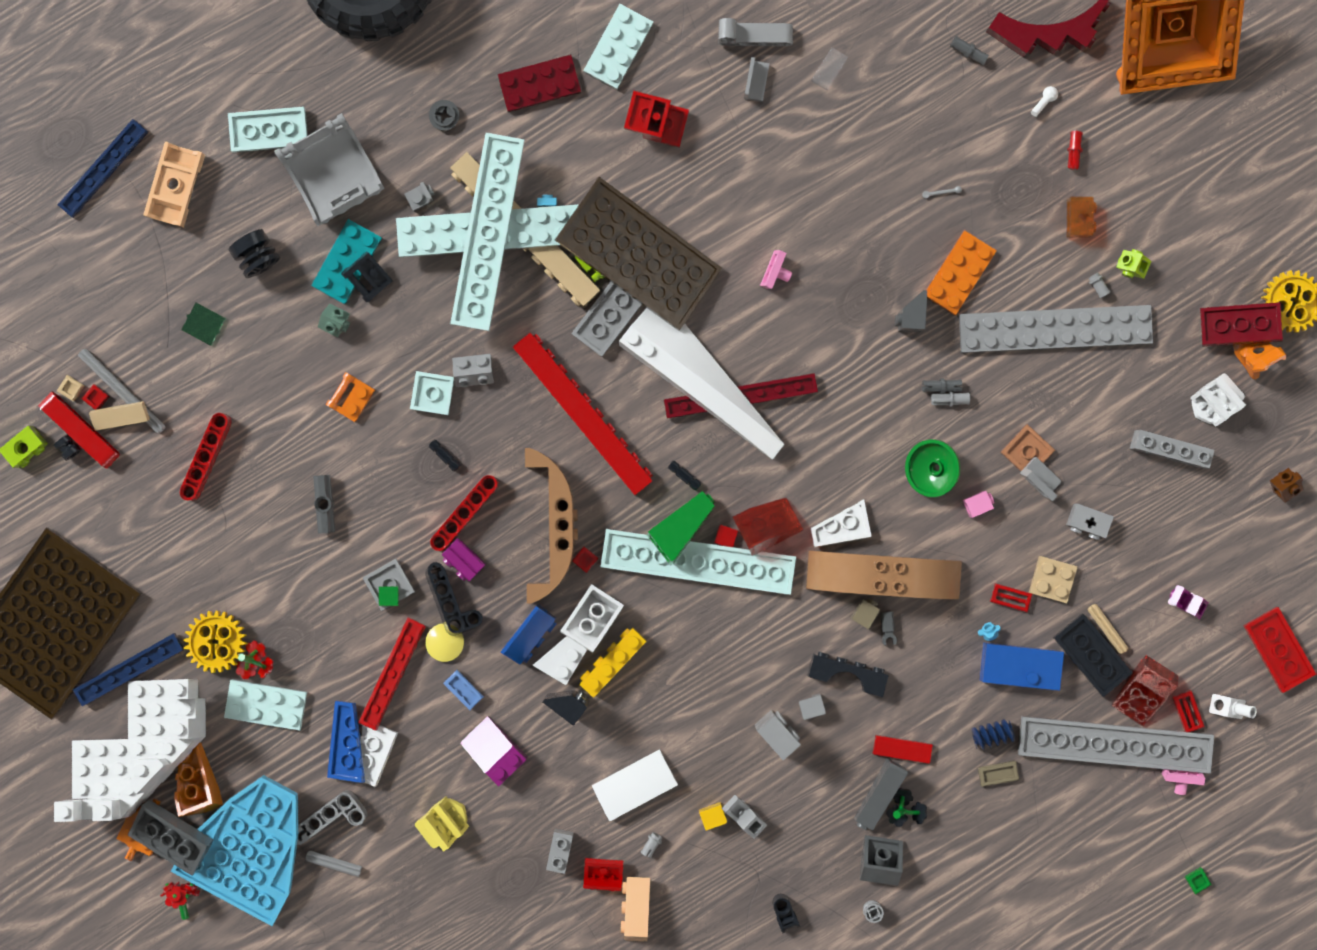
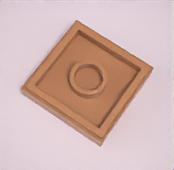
[1000,424,1055,471]

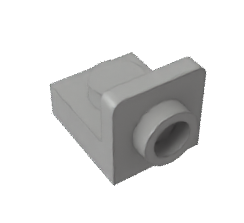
[404,182,435,212]

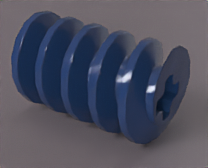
[971,719,1015,750]

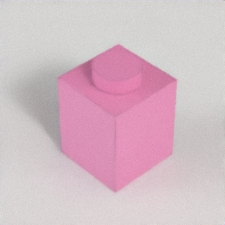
[962,491,994,518]

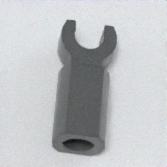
[880,611,897,645]

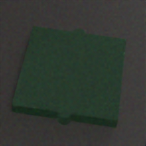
[181,302,226,346]

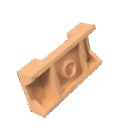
[143,142,205,228]

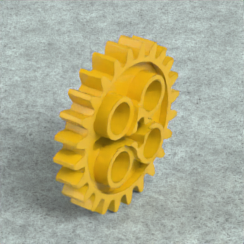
[1261,270,1317,333]
[184,610,247,673]

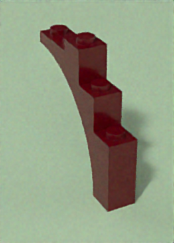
[986,0,1111,57]

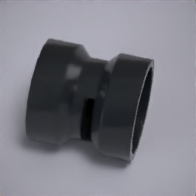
[54,434,81,461]

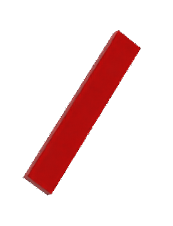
[358,617,426,731]

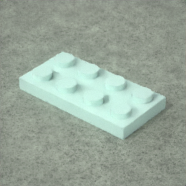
[583,4,653,90]
[228,107,308,153]
[224,679,307,730]

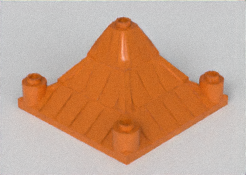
[1116,0,1244,95]

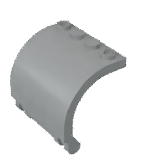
[274,113,385,226]

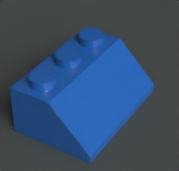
[501,604,556,665]

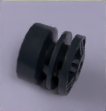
[228,229,280,278]

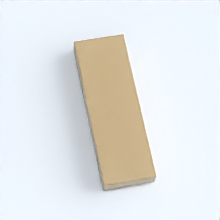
[89,401,150,431]

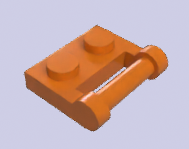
[326,372,375,422]

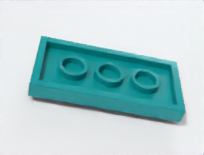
[311,219,382,305]

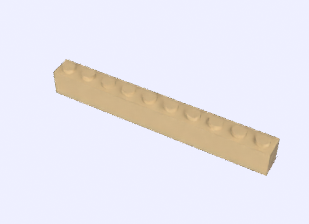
[450,152,600,308]

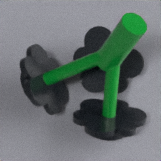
[886,788,927,827]

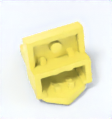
[415,796,469,852]

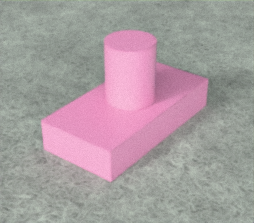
[760,250,792,289]
[1162,769,1205,795]

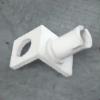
[1209,694,1257,719]

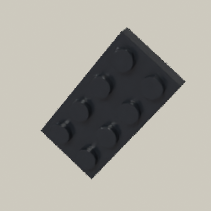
[1053,613,1133,697]

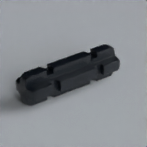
[429,440,461,472]
[668,461,701,491]

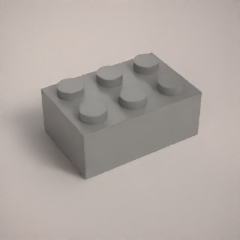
[755,710,801,760]

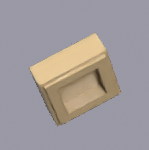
[57,375,85,402]

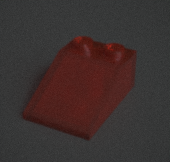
[733,498,803,556]

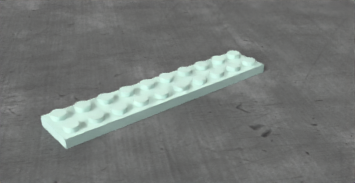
[450,133,525,331]
[396,204,579,257]
[601,529,796,595]

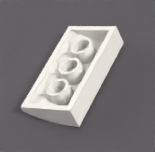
[592,749,678,821]

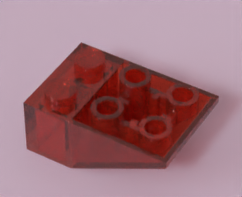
[1111,655,1178,727]

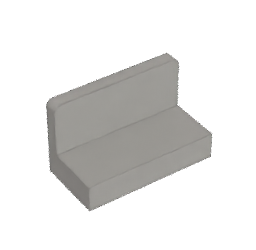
[744,57,770,102]
[1020,457,1061,501]

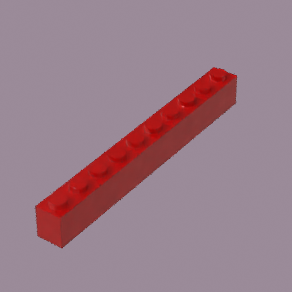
[513,333,653,495]

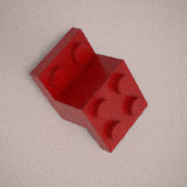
[624,90,689,148]

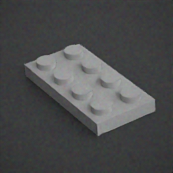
[571,282,642,357]

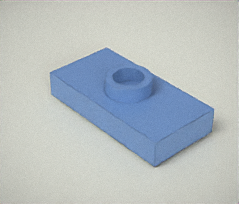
[443,669,484,710]

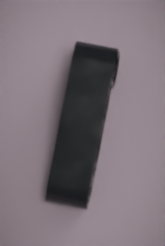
[425,562,483,636]

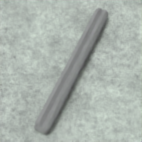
[78,349,166,434]

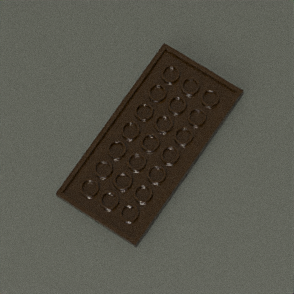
[554,177,722,331]

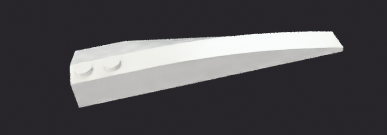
[619,308,784,460]

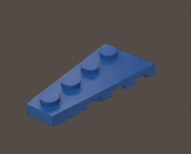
[327,701,365,783]

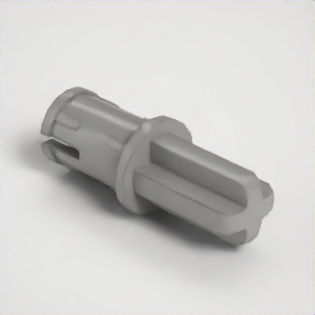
[931,392,970,407]

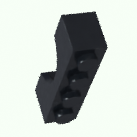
[807,651,889,697]

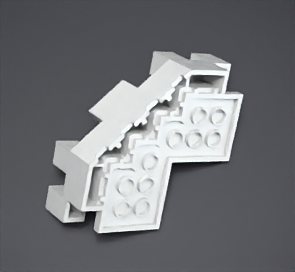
[54,679,206,822]

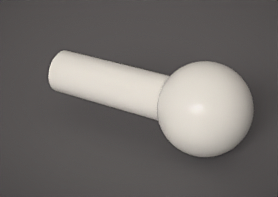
[1031,86,1058,117]

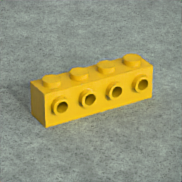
[579,627,647,698]

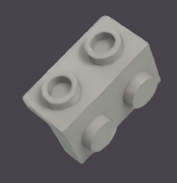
[452,354,494,387]

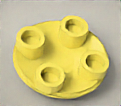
[426,624,464,662]

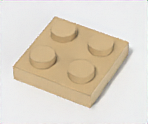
[1029,556,1077,603]

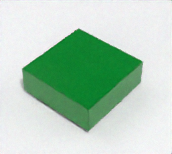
[379,586,399,606]
[1184,867,1212,895]

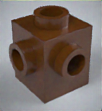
[1270,468,1304,503]

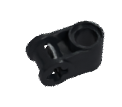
[772,893,800,934]

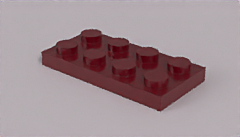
[497,54,581,112]
[1200,302,1283,347]

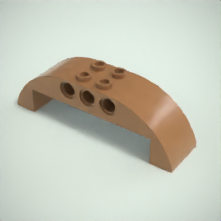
[525,448,578,604]
[806,550,962,599]

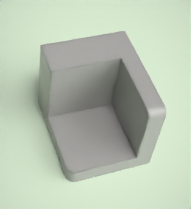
[799,694,826,720]

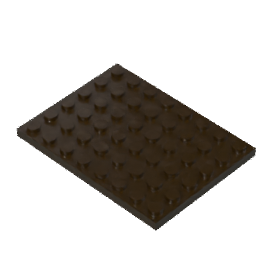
[0,528,142,720]

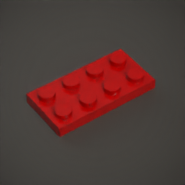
[1243,607,1316,693]

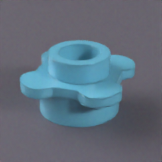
[978,622,1001,641]

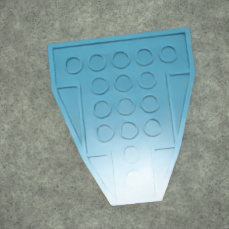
[171,775,298,926]

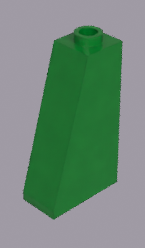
[647,491,715,566]

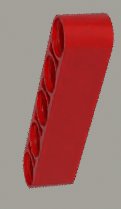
[38,391,121,469]
[179,413,232,501]
[430,475,499,551]

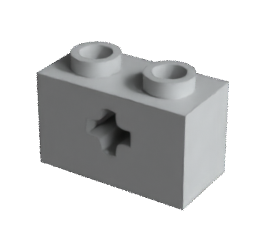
[1066,504,1114,540]
[546,828,574,874]

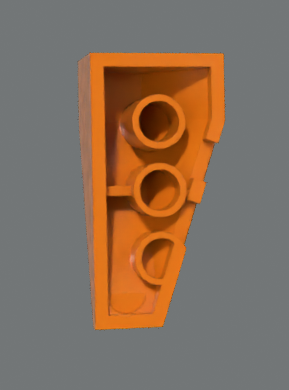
[174,742,223,817]

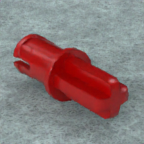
[1067,131,1083,170]

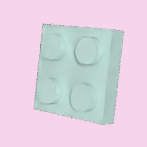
[410,371,454,415]

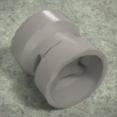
[863,900,884,923]

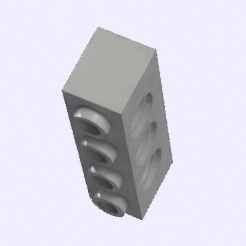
[1130,430,1215,469]

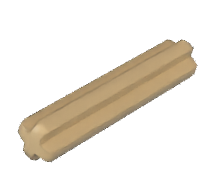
[1088,604,1128,654]

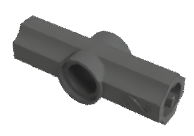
[313,475,335,534]

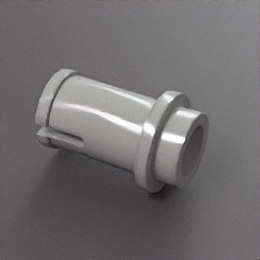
[1088,273,1111,298]
[641,832,662,858]

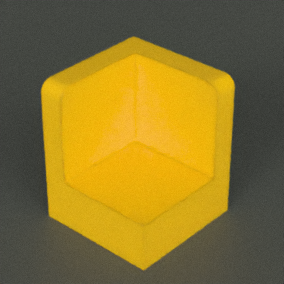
[699,802,727,831]

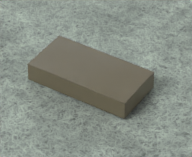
[977,760,1019,787]

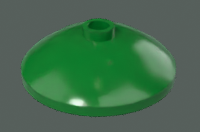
[905,439,960,497]

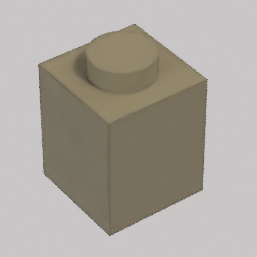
[850,598,880,629]

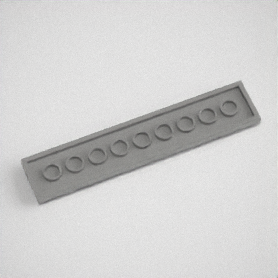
[959,305,1153,353]
[1018,716,1214,773]

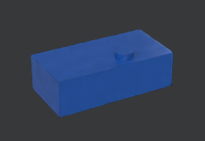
[979,642,1064,691]

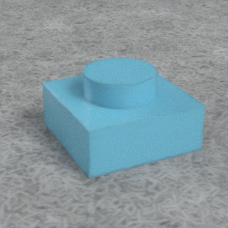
[537,195,557,207]

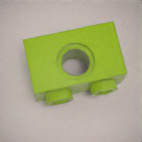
[0,426,48,468]

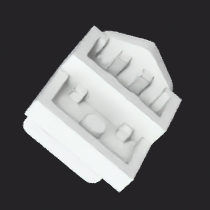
[1190,374,1246,427]

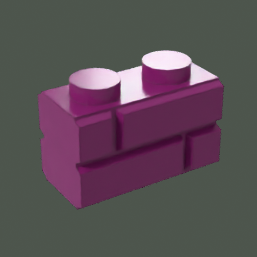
[442,538,486,581]

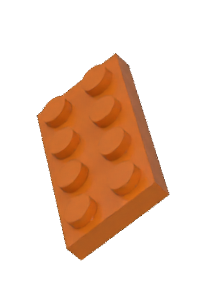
[926,230,997,316]

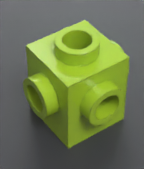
[1116,249,1152,279]

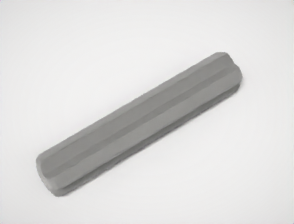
[306,851,362,877]

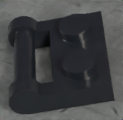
[341,251,393,303]

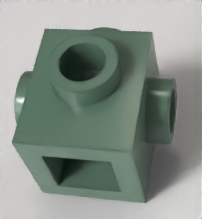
[318,303,350,338]

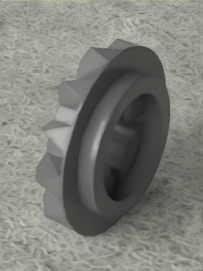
[429,100,459,131]

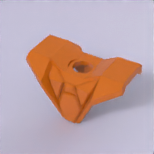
[1233,342,1286,380]

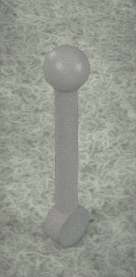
[922,186,962,199]

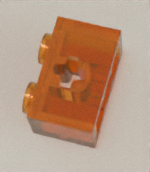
[1066,197,1097,238]

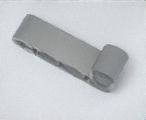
[718,18,793,46]
[297,790,368,845]

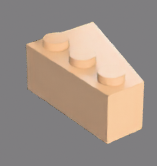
[621,877,650,941]

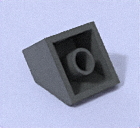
[895,290,927,333]
[860,835,903,886]

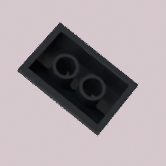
[542,690,590,726]

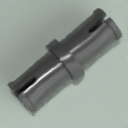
[950,36,989,66]
[922,378,962,394]

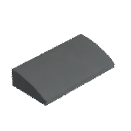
[128,800,214,876]

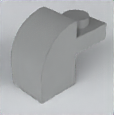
[722,795,767,839]

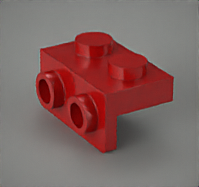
[583,858,624,891]

